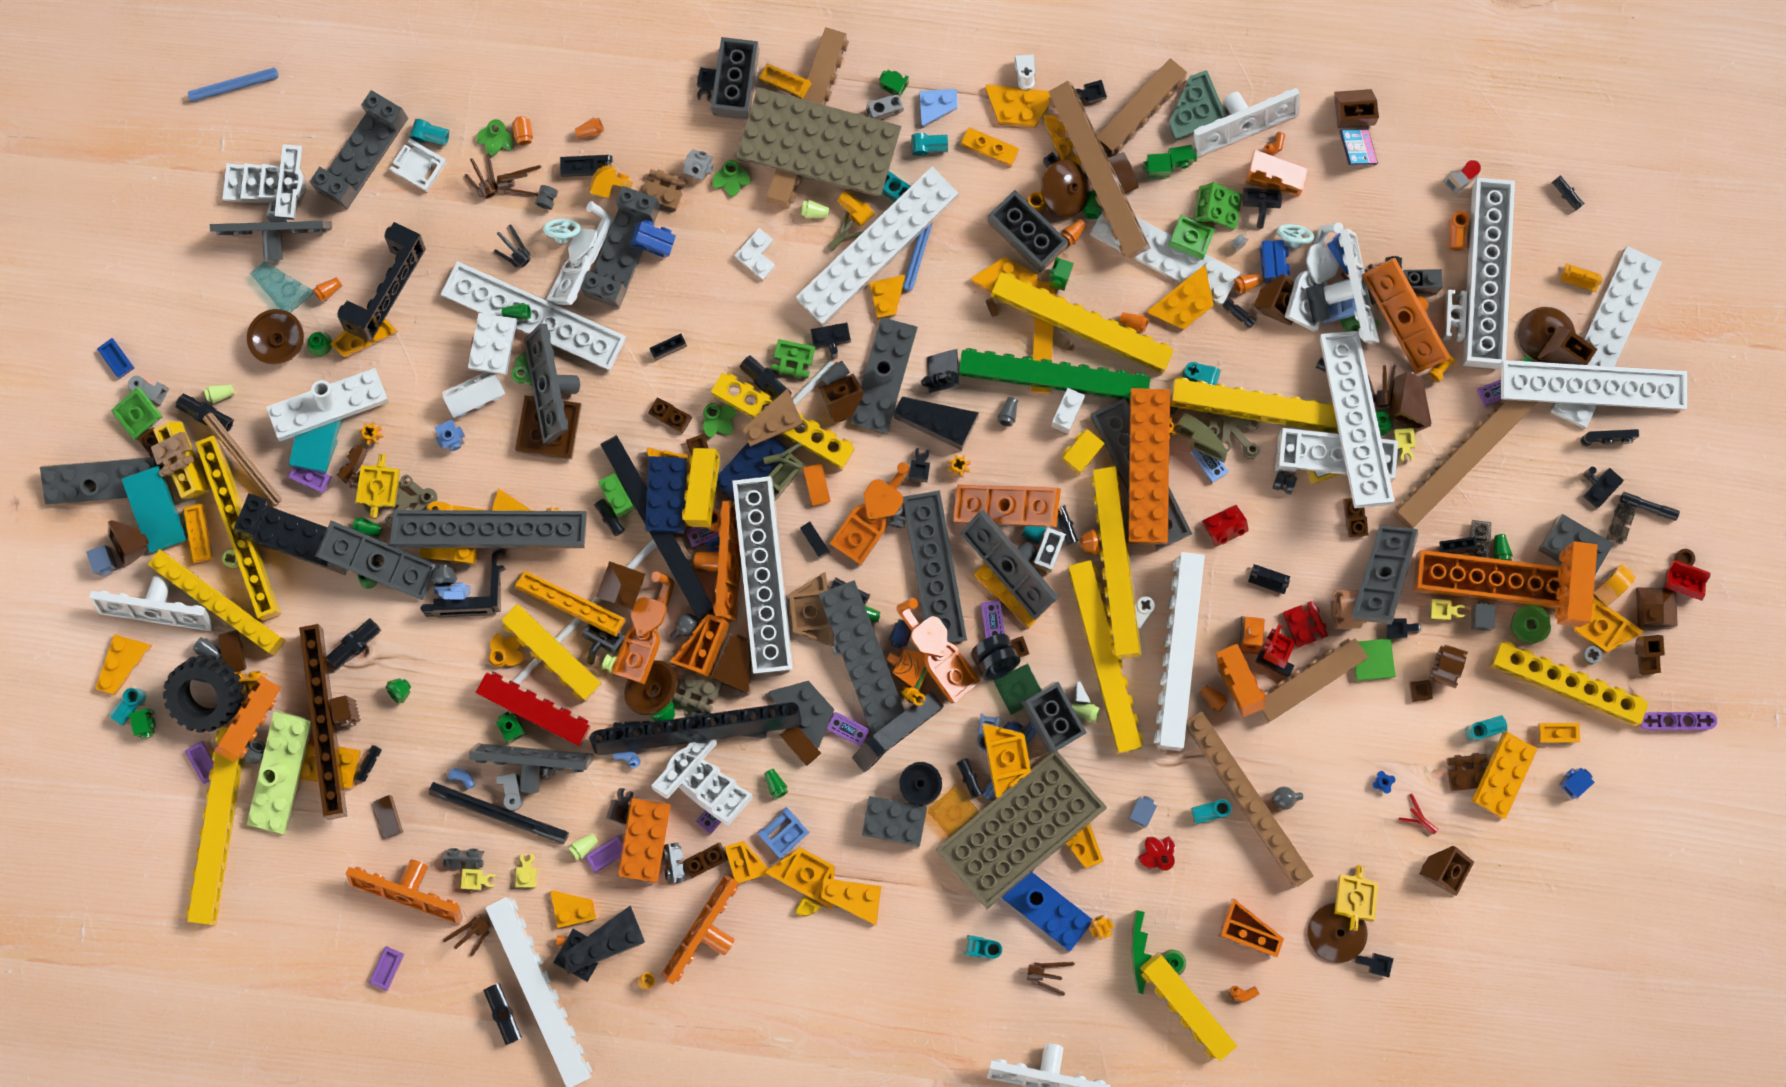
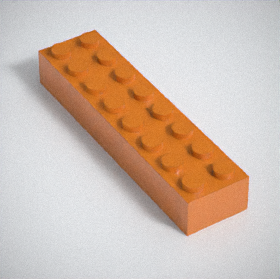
[1128,388,1170,545]
[1413,550,1562,609]

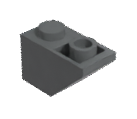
[1403,269,1443,294]

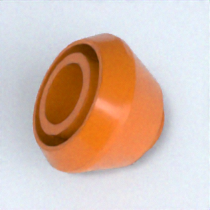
[1079,529,1101,555]

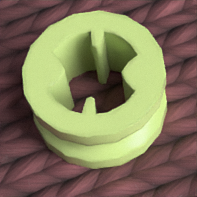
[222,550,239,568]
[601,654,617,673]

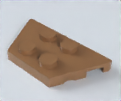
[789,572,834,647]

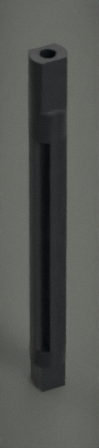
[429,782,569,845]

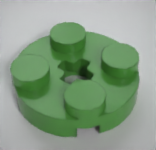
[1510,605,1551,644]

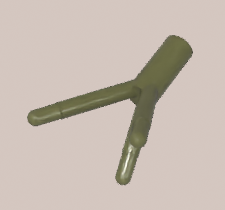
[828,211,864,251]
[763,443,801,468]

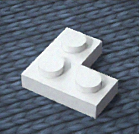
[735,228,776,281]

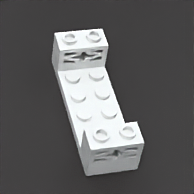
[1275,428,1398,483]

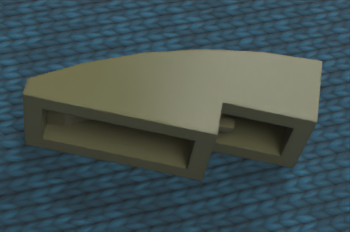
[1177,412,1228,463]
[767,453,804,501]

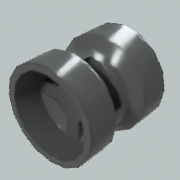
[535,185,558,210]

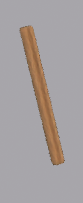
[203,413,282,506]

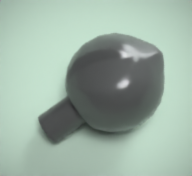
[670,614,699,640]
[1272,786,1303,810]

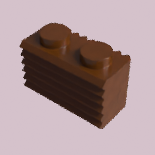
[329,695,361,728]

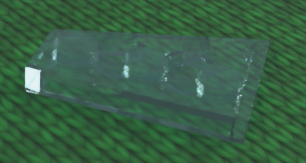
[250,261,314,313]

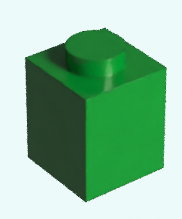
[1143,153,1171,178]

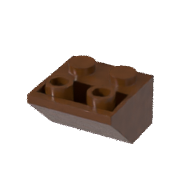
[1334,89,1379,128]
[1538,325,1598,365]

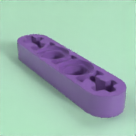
[1639,712,1717,731]

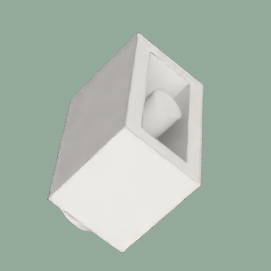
[1051,388,1085,434]
[1033,527,1066,573]

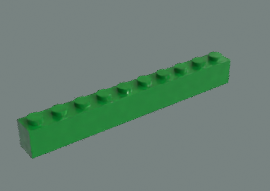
[959,348,1151,401]

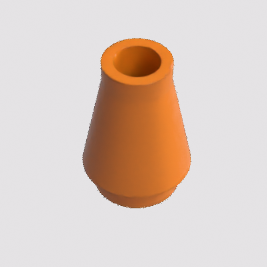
[575,117,604,139]
[1061,219,1087,246]
[1234,273,1263,294]
[313,277,342,302]
[1119,312,1149,333]
[1199,685,1228,712]

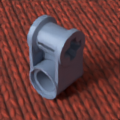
[977,713,1000,752]

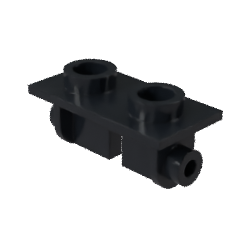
[1248,564,1290,594]

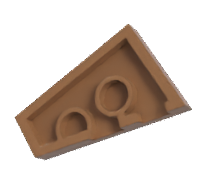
[743,389,803,447]

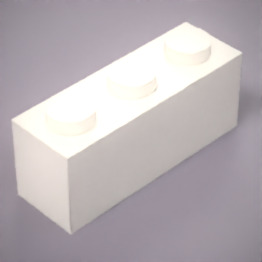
[442,372,505,418]

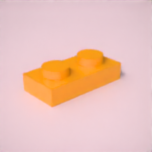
[1538,723,1580,743]

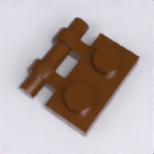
[1447,753,1487,791]

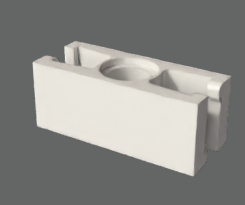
[1442,290,1467,342]

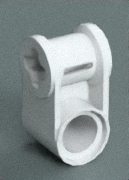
[1015,54,1035,90]
[1135,596,1155,630]

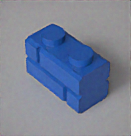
[630,220,676,258]
[1260,240,1290,283]

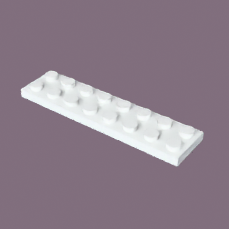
[1090,210,1240,306]

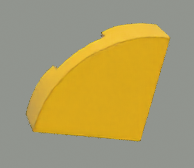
[795,896,821,916]

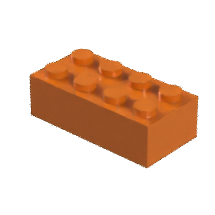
[1555,541,1598,627]
[617,798,671,883]

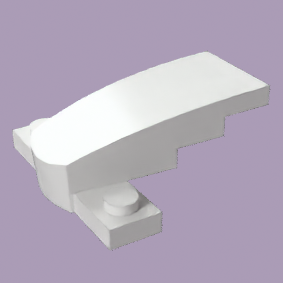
[222,144,306,220]
[651,739,753,826]

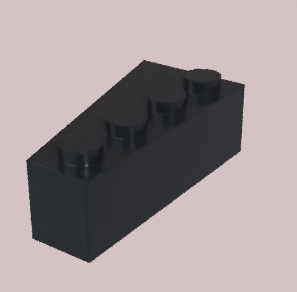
[894,397,979,451]
[561,905,645,974]

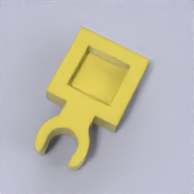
[1393,428,1416,462]
[1430,599,1465,621]
[515,854,537,888]
[461,869,497,890]

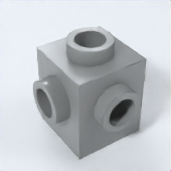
[683,149,714,180]

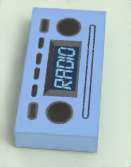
[1190,449,1229,483]

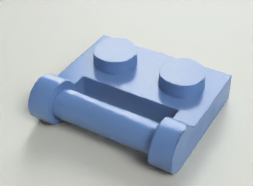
[757,806,810,859]

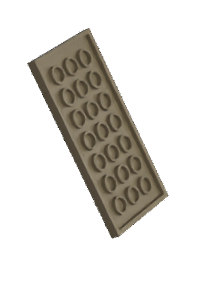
[737,87,901,197]
[936,751,1107,910]

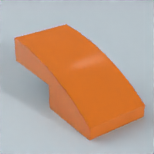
[803,463,831,506]

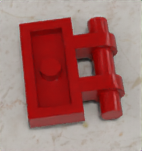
[1283,600,1328,648]

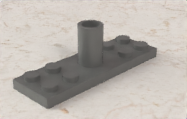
[210,221,332,260]
[851,317,918,435]
[523,323,580,444]
[40,457,157,505]
[960,509,1059,620]
[315,520,437,600]
[1352,525,1419,625]
[469,743,593,793]

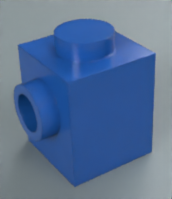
[1559,768,1595,799]

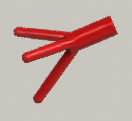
[1398,793,1438,835]

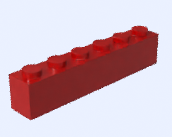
[475,671,591,747]

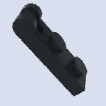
[560,155,613,177]
[1580,429,1639,447]

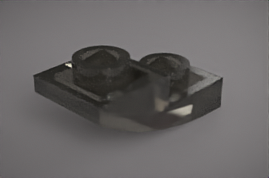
[1468,520,1491,558]

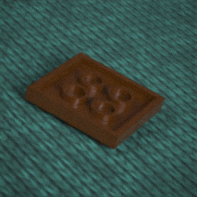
[515,395,582,460]

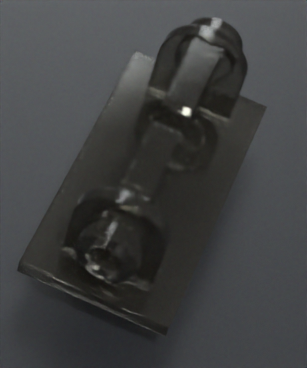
[1606,503,1636,544]

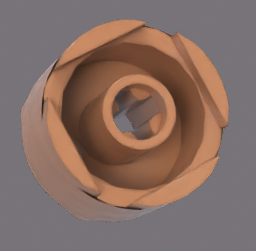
[1330,590,1367,629]

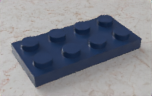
[717,436,789,502]
[645,456,687,533]

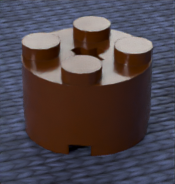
[1429,644,1468,689]

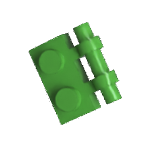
[772,339,815,379]

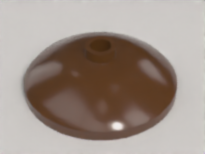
[1041,160,1090,217]
[1518,307,1576,362]
[247,309,304,365]
[624,660,677,715]
[1308,903,1368,963]

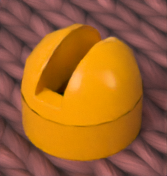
[637,972,655,990]

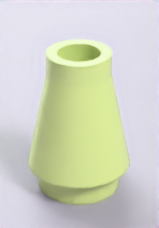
[801,200,829,219]
[204,384,234,404]
[1072,702,1100,723]
[568,833,598,860]

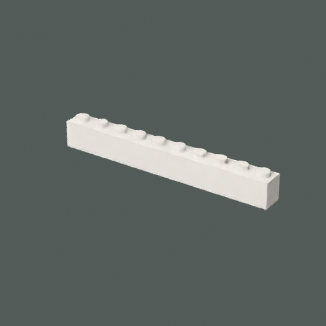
[485,897,593,1087]

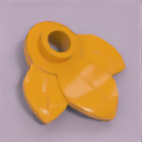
[489,633,525,667]

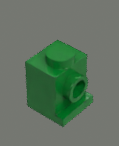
[879,70,909,97]
[1168,145,1197,172]
[1049,257,1074,291]
[129,708,156,739]
[496,712,526,744]

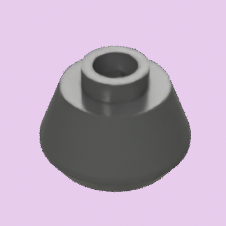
[431,564,457,585]
[243,739,266,764]

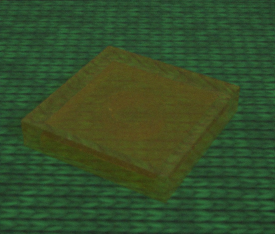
[927,785,980,837]

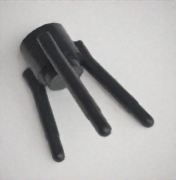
[494,224,531,268]

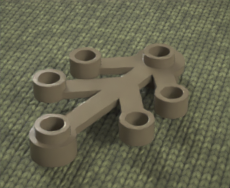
[1209,413,1260,459]
[363,475,438,527]

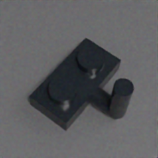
[1243,188,1282,229]
[810,322,851,359]
[1583,466,1624,509]
[581,624,625,665]

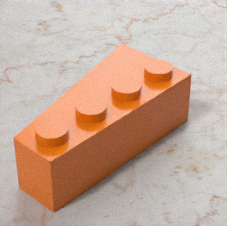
[214,676,281,763]

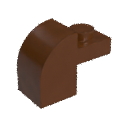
[1635,635,1665,675]

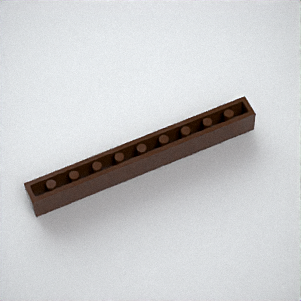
[299,624,348,820]

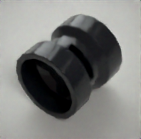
[1272,471,1297,495]

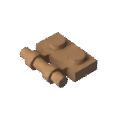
[642,169,686,211]
[151,432,194,477]

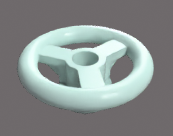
[543,219,581,243]
[1277,224,1314,248]

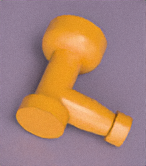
[1428,356,1456,383]

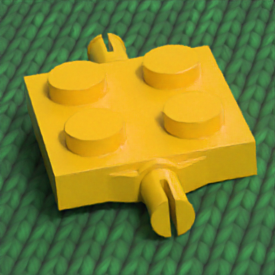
[356,454,401,519]
[1334,865,1379,931]

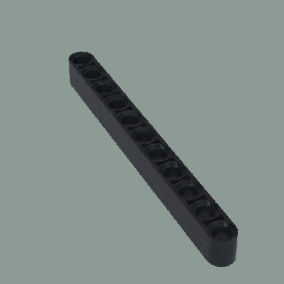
[600,435,714,621]
[589,702,802,755]

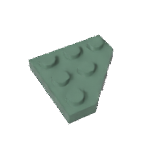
[1168,70,1227,141]

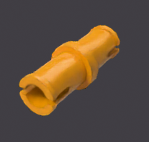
[899,685,925,706]

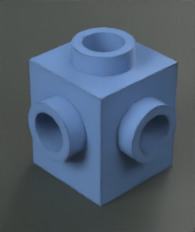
[434,419,465,451]

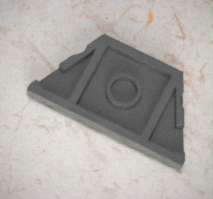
[768,680,834,749]

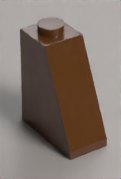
[1389,371,1432,431]
[712,634,751,695]

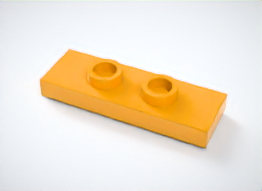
[758,63,812,99]
[961,127,1020,167]
[183,503,213,563]

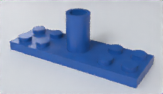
[1002,872,1092,952]

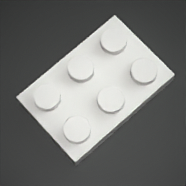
[468,313,517,375]

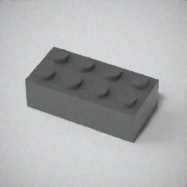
[711,37,760,119]
[988,190,1068,273]

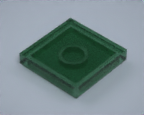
[993,663,1041,715]

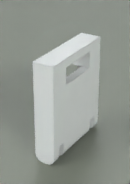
[389,139,448,193]

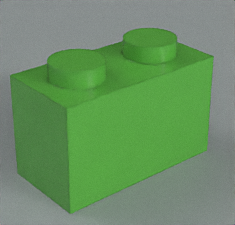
[598,473,636,519]

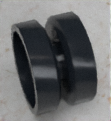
[971,634,1021,681]
[899,762,942,806]

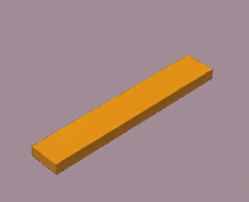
[1031,281,1055,393]
[515,570,626,636]

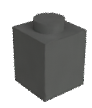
[1471,601,1495,631]

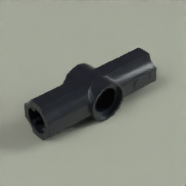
[739,355,792,399]
[175,393,234,432]
[327,618,382,670]
[483,983,522,1045]

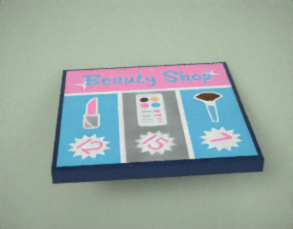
[1339,129,1378,166]

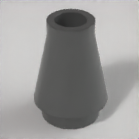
[821,360,850,386]
[997,397,1018,427]
[192,637,222,660]

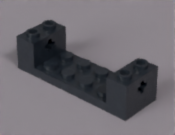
[337,222,426,343]
[234,493,348,575]

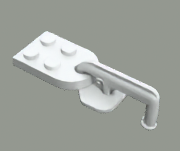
[546,201,614,305]
[1285,222,1343,331]

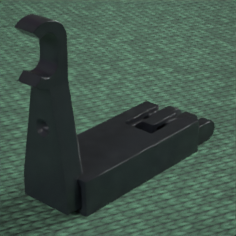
[420,550,506,618]

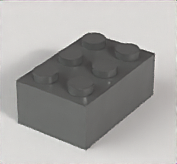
[1538,514,1613,575]
[1020,682,1087,753]
[862,796,927,847]

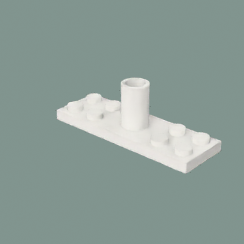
[1193,88,1300,158]
[1324,229,1379,345]
[266,368,389,442]
[89,576,214,632]
[987,1043,1110,1087]

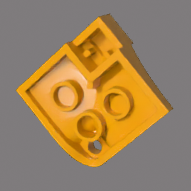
[419,501,484,566]

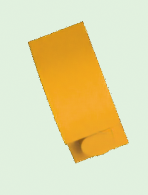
[589,165,633,198]
[1594,564,1636,607]

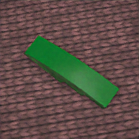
[1131,910,1152,994]

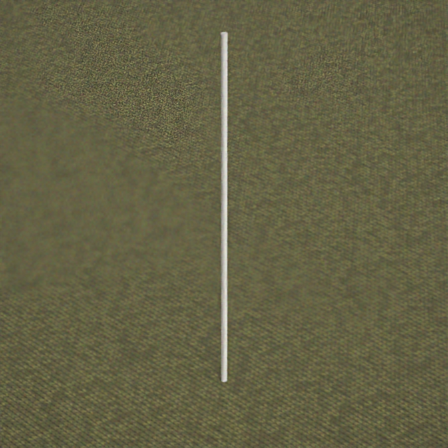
[513,361,834,685]

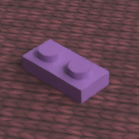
[288,467,332,494]

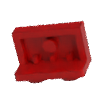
[1202,505,1249,547]
[1665,560,1711,601]
[1263,624,1295,668]

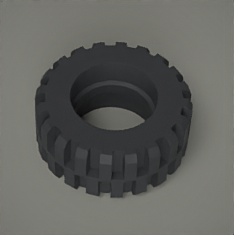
[163,655,244,733]

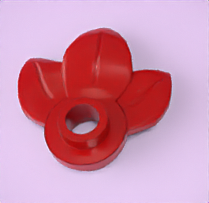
[1138,836,1176,871]

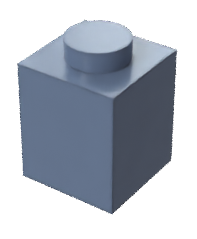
[86,545,118,577]
[1128,796,1157,828]

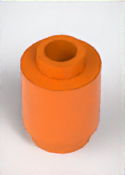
[512,116,533,145]

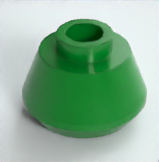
[307,331,332,356]
[1375,410,1393,436]
[386,678,411,703]
[650,701,675,721]
[1162,949,1186,975]

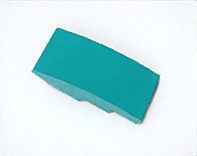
[289,419,342,473]
[122,465,187,553]

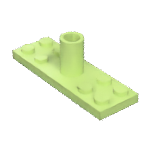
[247,711,312,834]

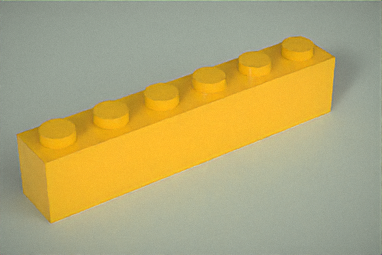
[501,603,603,701]
[1140,952,1237,1062]

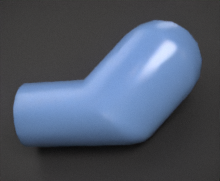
[614,751,640,769]
[447,768,475,790]

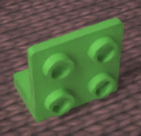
[1194,182,1242,229]

